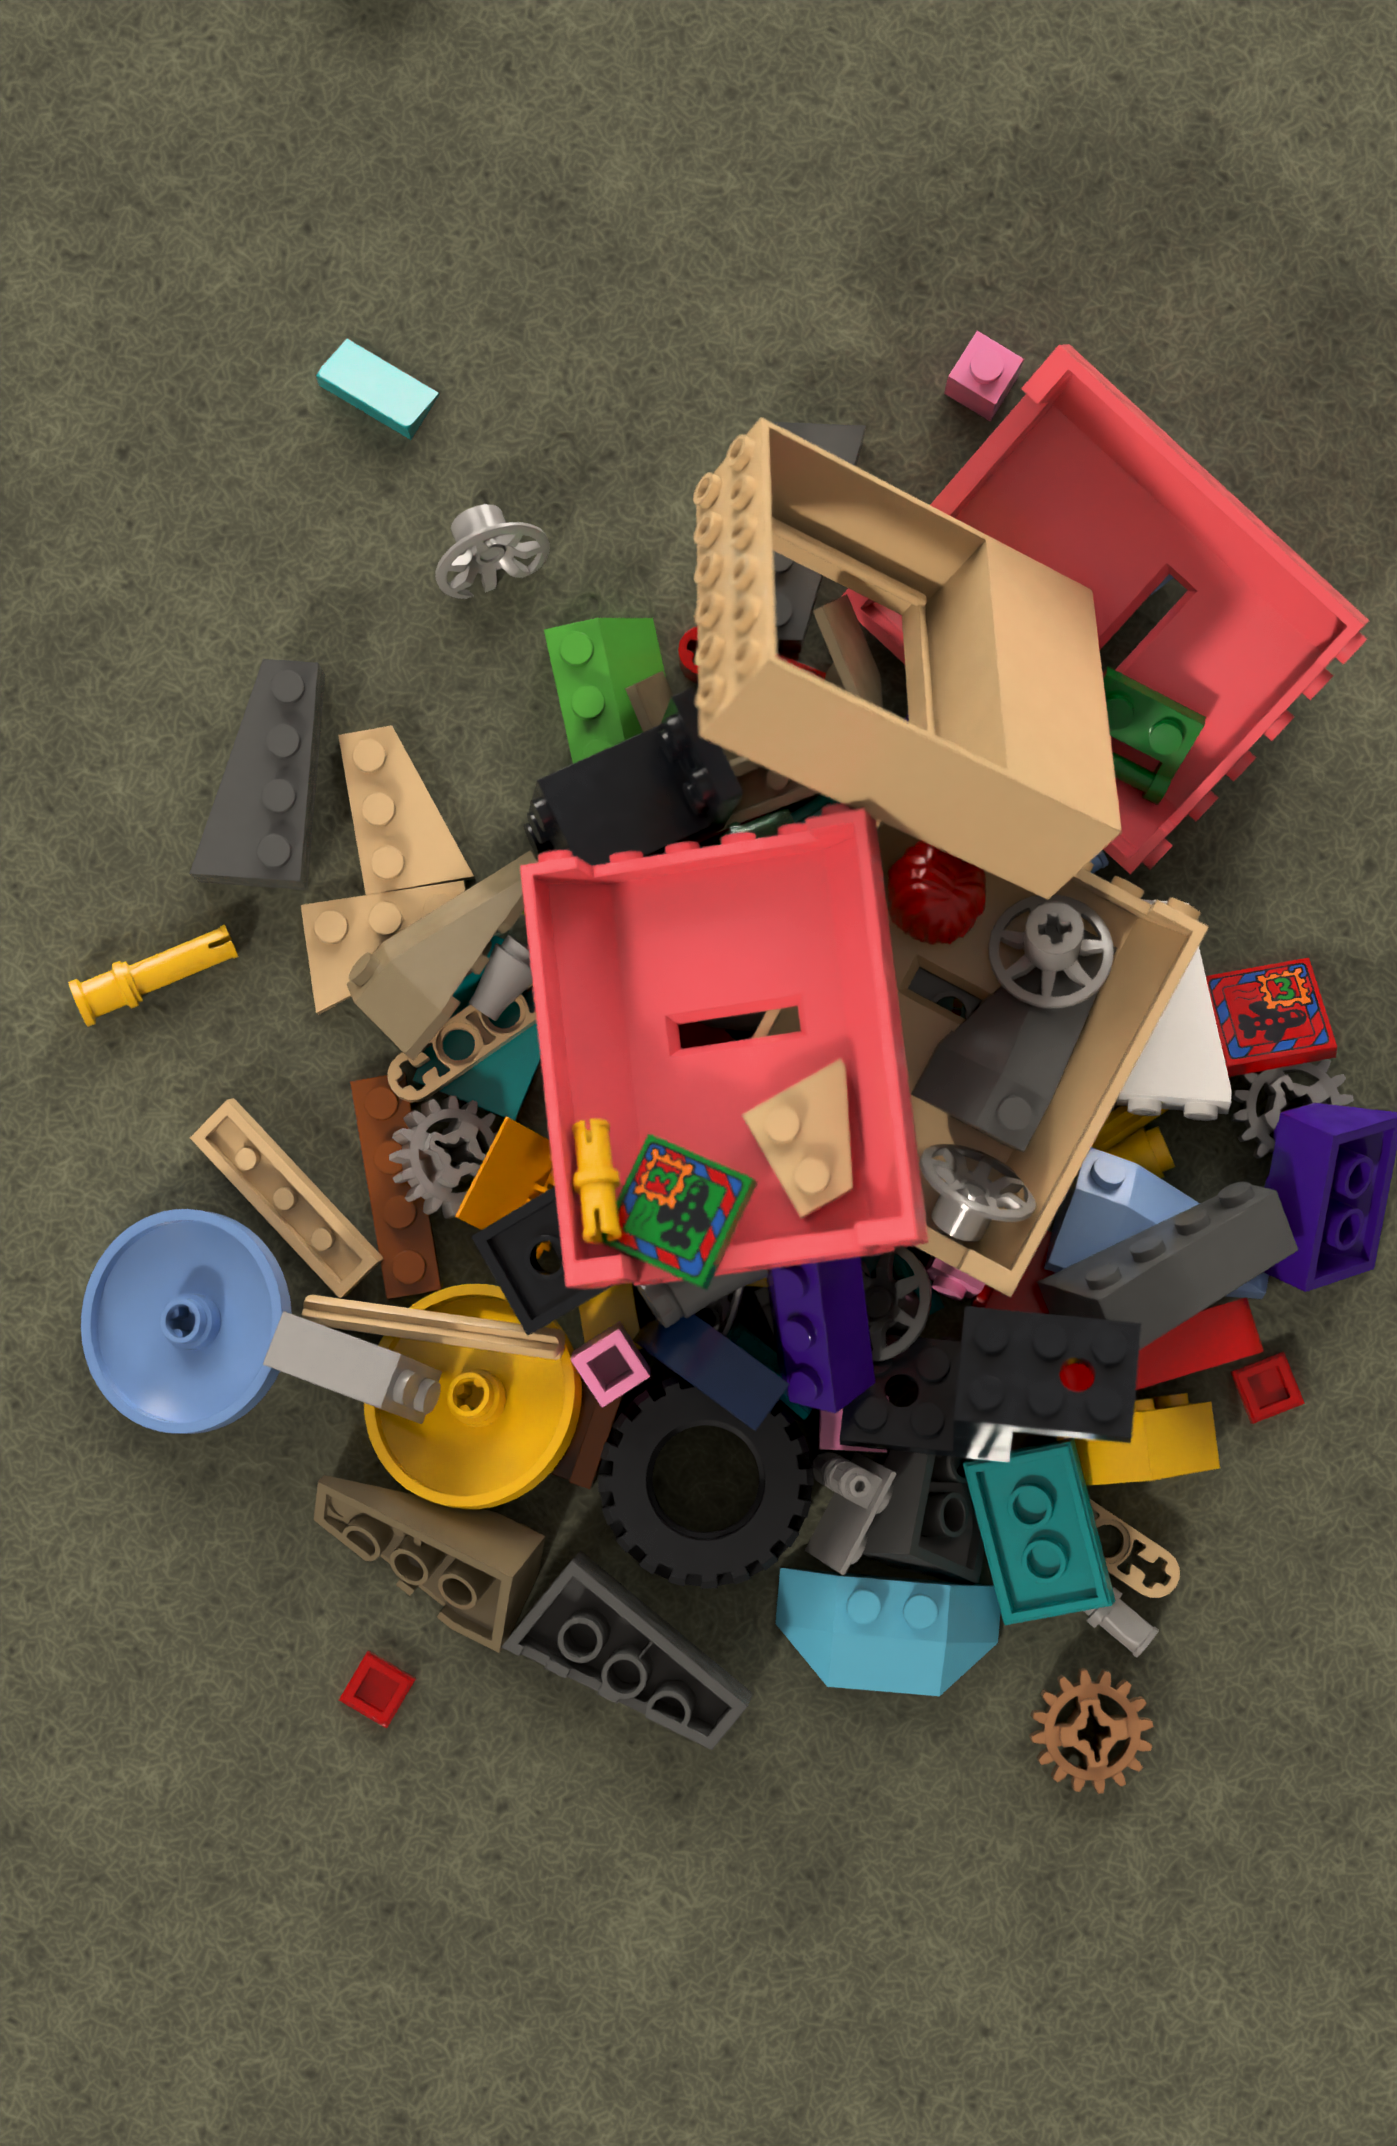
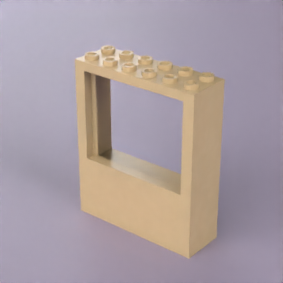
[693,417,1122,899]

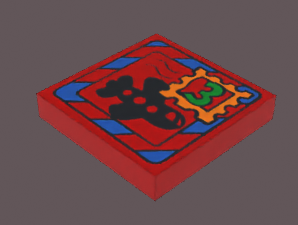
[1206,958,1337,1077]

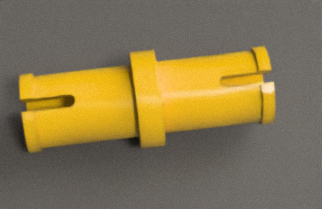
[572,1119,621,1244]

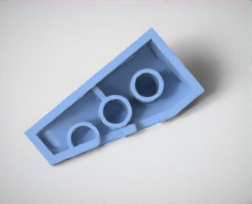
[1044,1147,1269,1299]

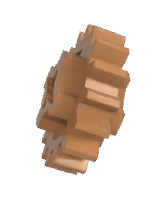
[1029,1668,1153,1794]

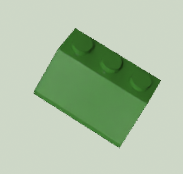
[544,618,666,764]

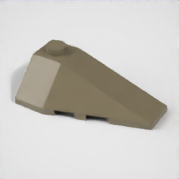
[347,850,538,1061]
[314,1475,545,1653]

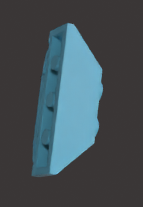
[775,1567,1001,1696]

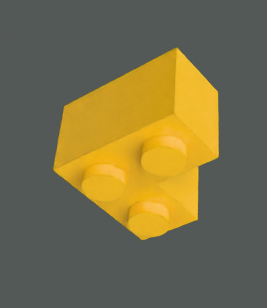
[1056,1393,1220,1486]

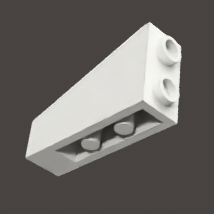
[1116,899,1232,1121]

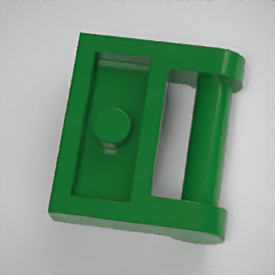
[1103,667,1206,805]

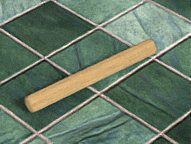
[302,1295,565,1360]

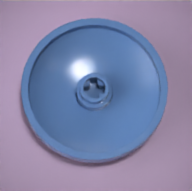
[81,1209,292,1434]

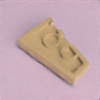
[338,725,475,895]
[301,880,466,1015]

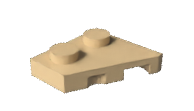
[742,1059,853,1219]

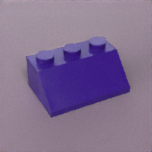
[1264,1103,1397,1292]
[766,1257,875,1414]

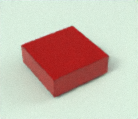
[1230,1352,1305,1424]
[339,1650,416,1729]

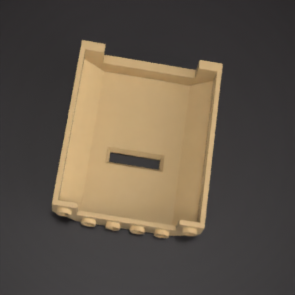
[753,819,1209,1297]

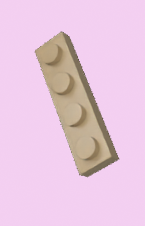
[190,1098,384,1299]

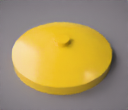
[364,1284,582,1509]

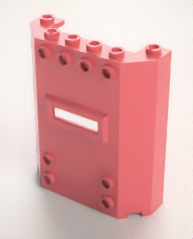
[841,344,1370,874]
[520,803,929,1289]

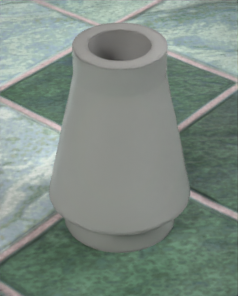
[469,934,533,1021]

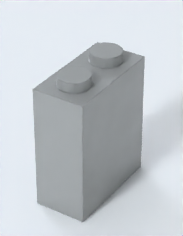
[263,1311,442,1424]

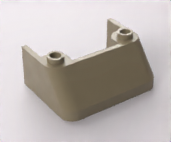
[625,594,883,835]

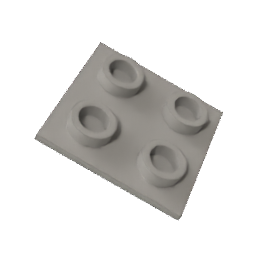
[805,1451,897,1575]

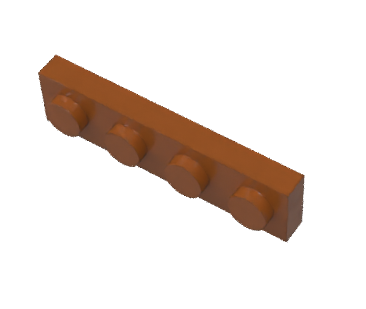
[350,1072,443,1300]

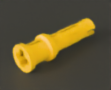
[68,924,239,1027]

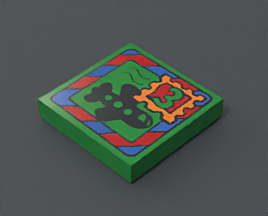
[602,1134,757,1290]

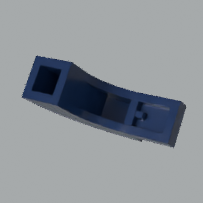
[633,1313,790,1431]

